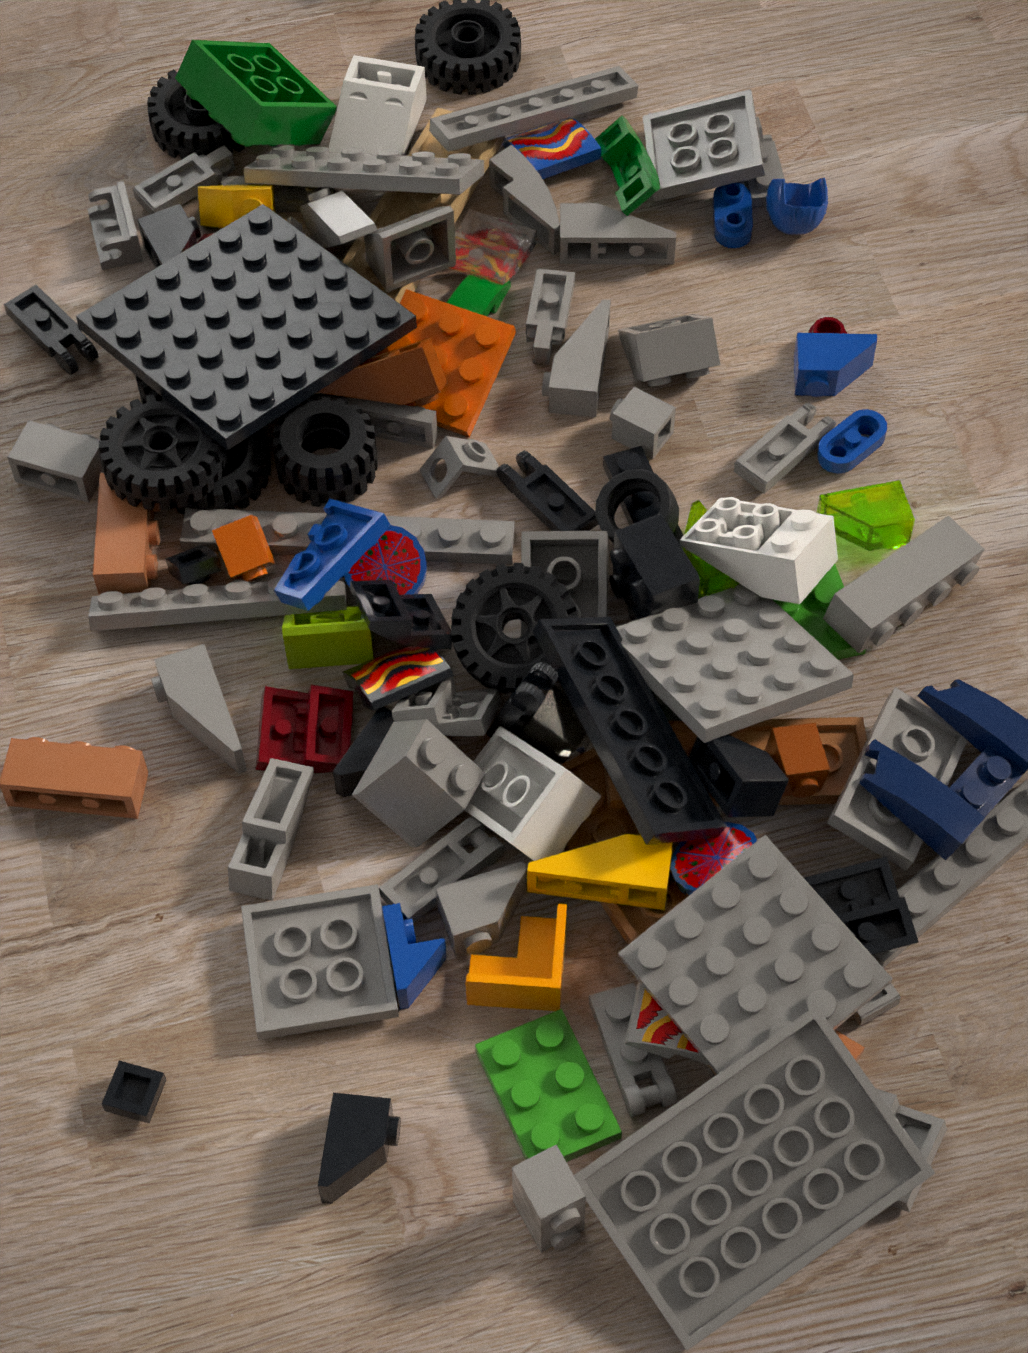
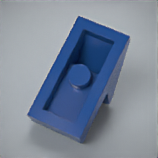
[382,903,447,1010]

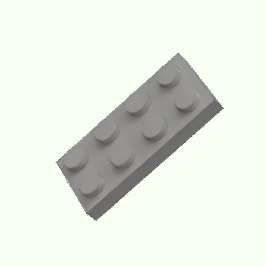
[827,687,967,871]

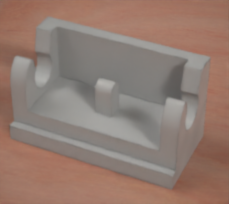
[87,181,143,270]

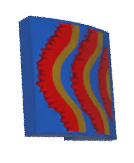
[502,117,601,179]

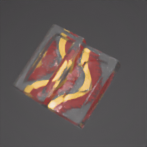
[450,209,539,285]

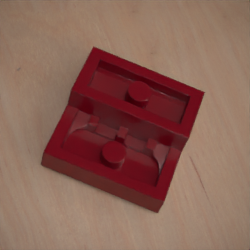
[255,684,354,773]

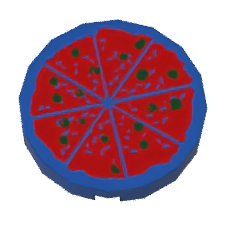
[345,525,427,595]
[670,822,757,896]

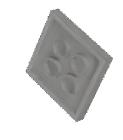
[643,89,765,202]
[241,884,399,1040]

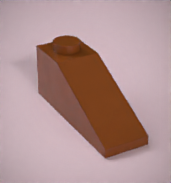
[317,338,447,406]

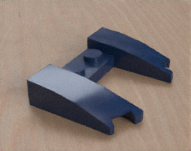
[859,679,1028,861]

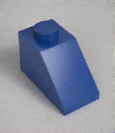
[793,333,877,397]

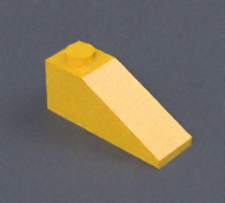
[527,834,673,910]

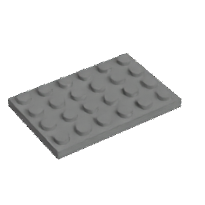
[574,1005,935,1350]

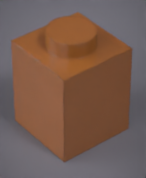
[764,722,830,798]

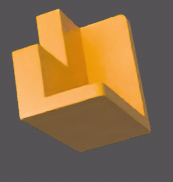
[465,904,567,1011]

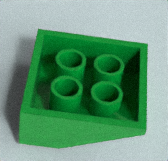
[175,40,337,147]

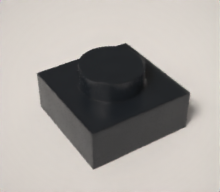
[165,544,222,585]
[102,1060,167,1124]

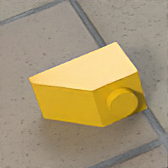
[198,184,276,228]

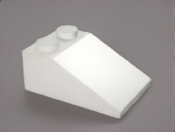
[465,726,601,861]

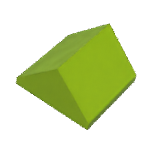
[282,606,374,669]

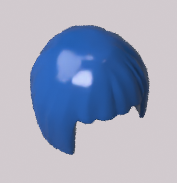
[766,178,828,235]

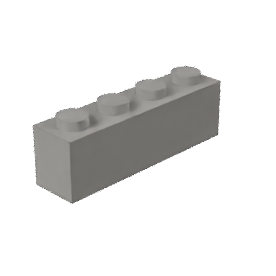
[823,516,985,653]

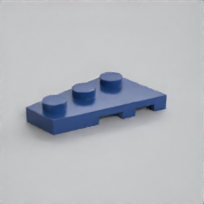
[274,499,391,611]

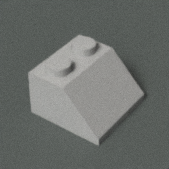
[364,206,456,292]
[618,314,720,386]
[352,719,485,847]

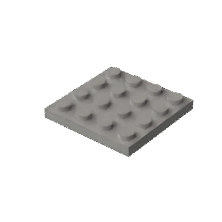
[616,584,854,743]
[618,835,893,1074]

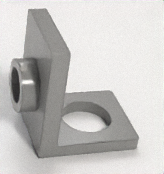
[420,436,499,499]

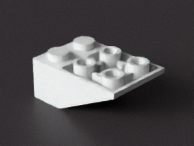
[328,55,427,156]
[680,497,838,604]

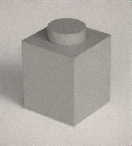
[610,387,676,459]

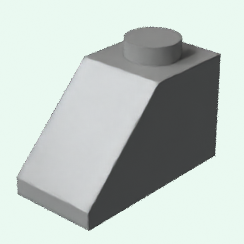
[436,861,527,956]

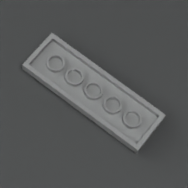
[244,145,484,195]

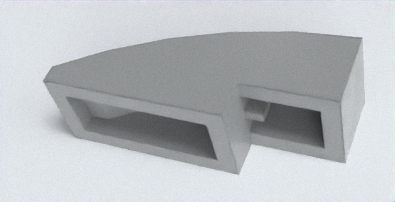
[489,145,560,255]
[228,758,314,901]

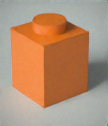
[212,515,276,582]

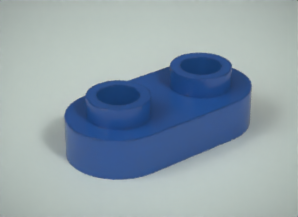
[712,182,753,248]
[817,409,887,474]

